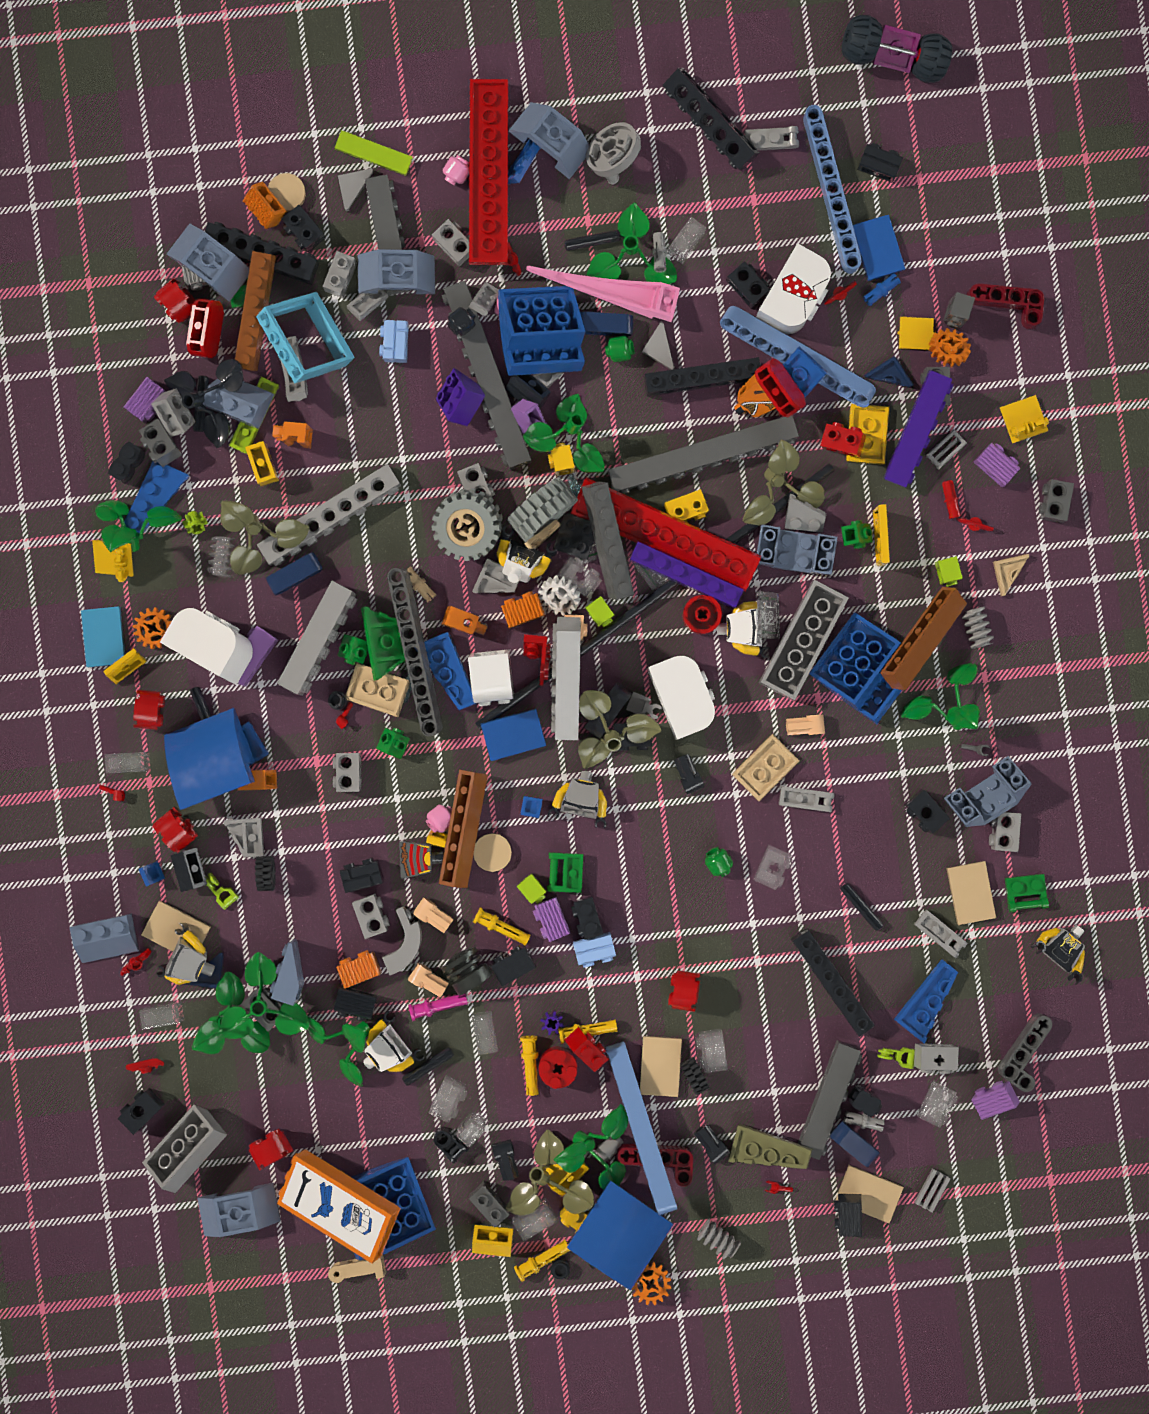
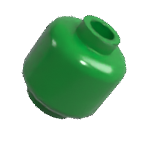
[605,336,634,362]
[705,847,733,877]

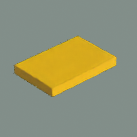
[846,404,889,465]
[873,504,890,566]

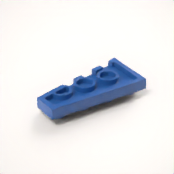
[508,139,541,184]
[125,462,190,533]
[414,632,476,710]
[894,959,958,1044]

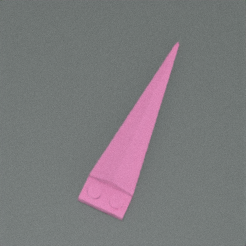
[526,266,680,322]

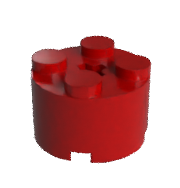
[154,277,195,323]
[682,595,722,635]
[133,689,165,730]
[153,807,198,853]
[668,970,701,1012]
[539,1046,577,1089]
[248,1129,294,1171]

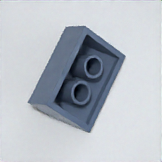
[203,378,274,429]
[69,913,139,963]

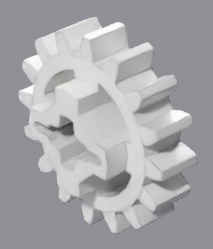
[539,575,581,616]

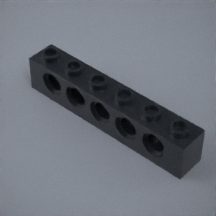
[663,68,760,170]
[205,222,319,285]
[644,357,760,397]
[790,928,875,1037]

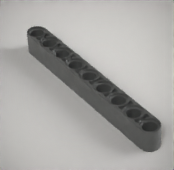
[387,568,443,736]

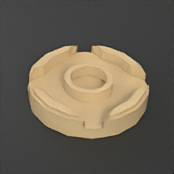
[268,173,306,212]
[474,833,512,872]

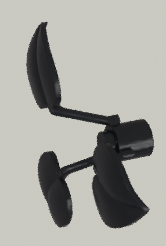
[164,359,244,448]

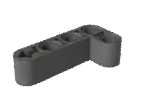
[998,1013,1052,1092]

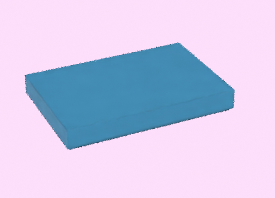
[81,606,125,668]

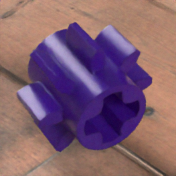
[540,1010,564,1035]

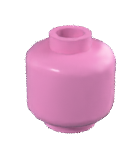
[443,155,469,185]
[426,805,452,833]

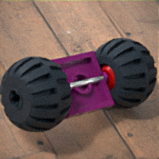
[842,15,953,83]

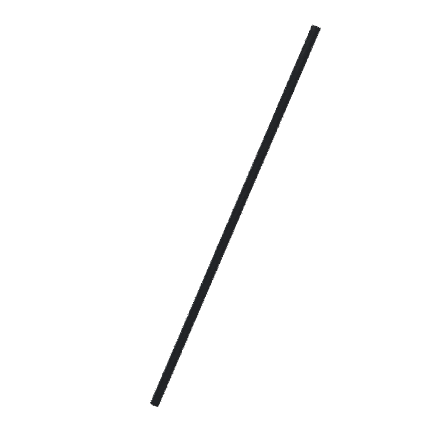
[475,463,835,730]

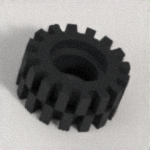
[255,856,276,891]
[680,1057,710,1095]

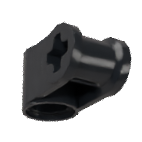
[433,1126,469,1164]

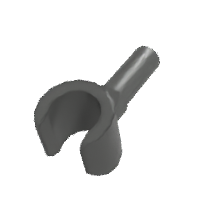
[961,744,990,756]

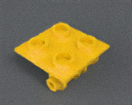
[1000,395,1049,444]
[92,540,134,582]

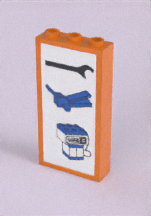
[277,1149,401,1264]

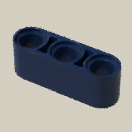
[580,312,634,337]
[266,552,323,596]
[830,1121,880,1168]

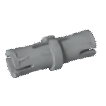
[652,232,667,272]
[844,1111,884,1132]

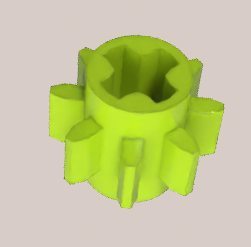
[182,511,208,535]

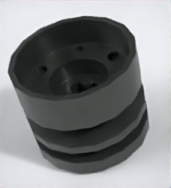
[441,946,493,996]

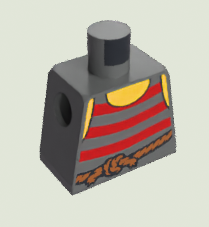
[399,841,443,878]

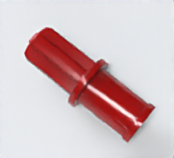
[942,480,961,519]

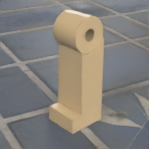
[328,1254,386,1283]

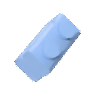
[379,320,409,363]
[573,932,616,967]

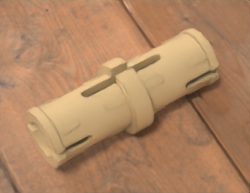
[407,566,437,603]

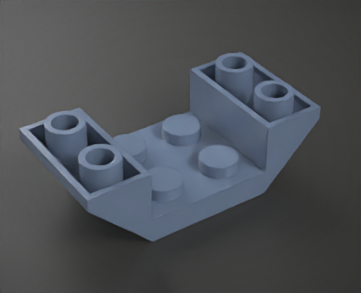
[509,102,589,179]
[167,224,250,302]
[358,249,435,294]
[757,525,838,575]
[944,756,1031,827]
[197,1183,281,1237]

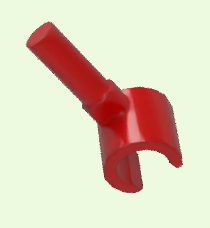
[336,702,353,729]
[99,785,125,801]
[765,1180,793,1194]

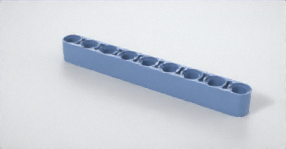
[803,105,862,274]
[720,306,876,407]
[606,1041,677,1215]

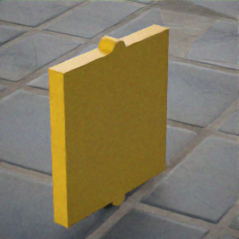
[897,317,934,350]

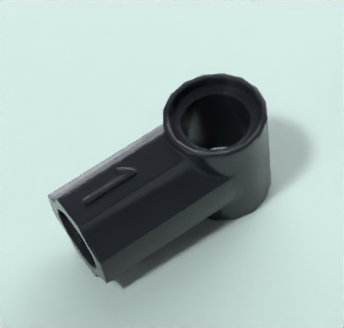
[674,754,705,795]
[694,1123,731,1165]
[492,1139,519,1181]

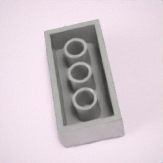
[142,1105,227,1193]

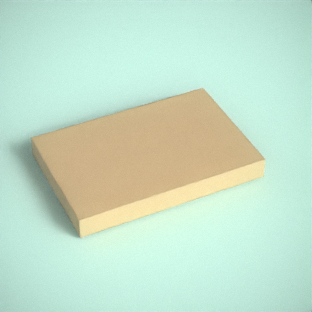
[346,663,410,717]
[732,734,799,801]
[946,861,996,925]
[141,900,211,951]
[640,1036,682,1097]
[835,1165,904,1224]

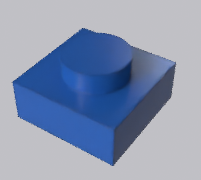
[520,796,543,818]
[139,861,165,887]

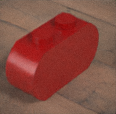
[186,298,224,358]
[755,358,806,418]

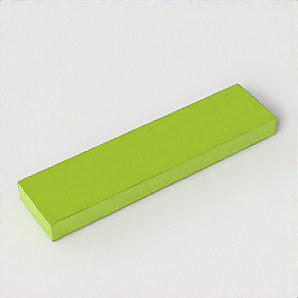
[335,130,413,176]
[229,377,279,454]

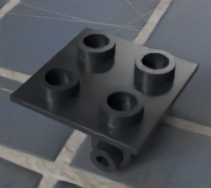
[553,513,594,560]

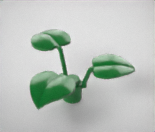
[586,203,677,284]
[523,394,605,473]
[95,500,182,552]
[901,663,980,730]
[220,952,309,1039]
[192,972,270,1054]
[307,1016,371,1087]
[553,1104,628,1190]

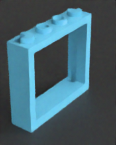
[256,292,355,383]

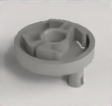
[586,122,641,185]

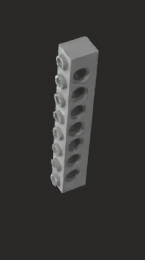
[257,464,401,566]

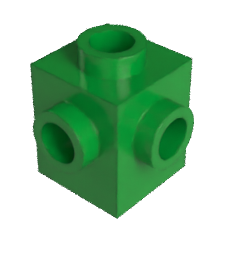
[841,520,873,549]
[337,634,368,665]
[376,727,410,759]

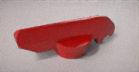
[508,242,521,277]
[824,281,857,305]
[957,517,994,531]
[120,948,151,976]
[126,1058,164,1074]

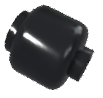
[447,307,476,336]

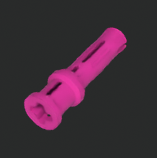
[408,994,468,1021]

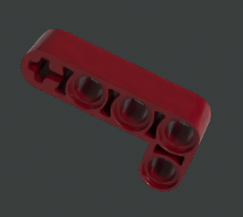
[966,284,1044,329]
[617,1144,693,1187]

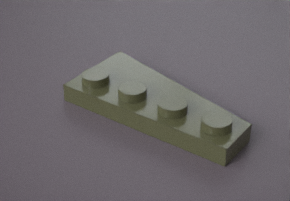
[728,1124,813,1169]

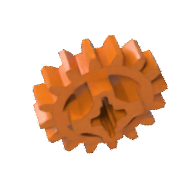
[928,328,971,367]
[132,607,172,649]
[631,1262,671,1305]

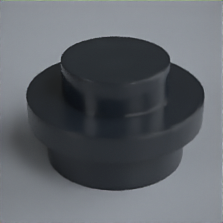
[328,691,347,710]
[551,1259,570,1279]

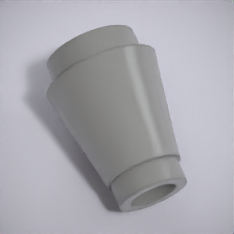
[595,1137,623,1162]

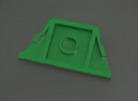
[361,607,405,681]

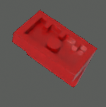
[523,634,551,686]

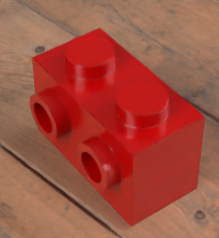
[820,422,866,458]
[564,1026,609,1072]

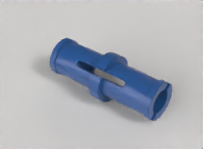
[863,273,901,306]

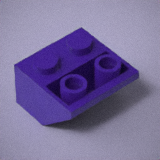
[436,368,485,426]

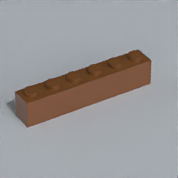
[235,251,276,371]
[880,587,967,690]
[439,770,488,888]

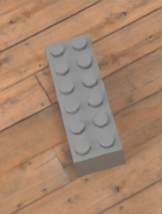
[759,580,848,701]
[277,581,357,696]
[551,617,581,740]

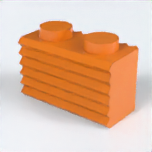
[243,181,287,229]
[501,591,545,629]
[336,950,382,988]

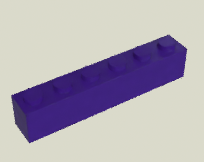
[883,370,954,488]
[629,542,743,609]

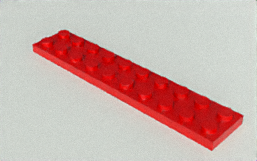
[469,79,508,265]
[571,478,762,592]

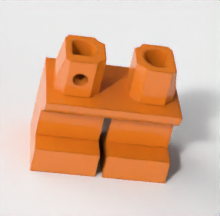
[272,422,313,449]

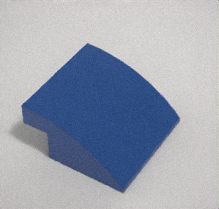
[498,286,585,376]
[809,612,902,725]
[164,708,255,810]
[351,1157,436,1260]
[567,1180,674,1291]

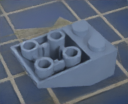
[270,939,304,1006]

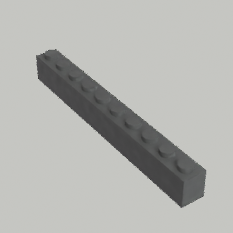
[442,281,531,470]
[608,415,799,495]

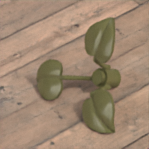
[742,439,825,525]
[220,501,309,575]
[578,690,661,769]
[506,1130,594,1216]

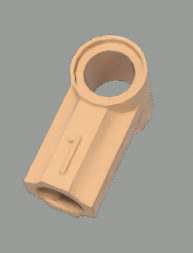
[786,714,825,735]
[413,897,454,933]
[408,963,449,997]

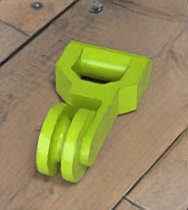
[204,873,239,910]
[877,1047,915,1069]

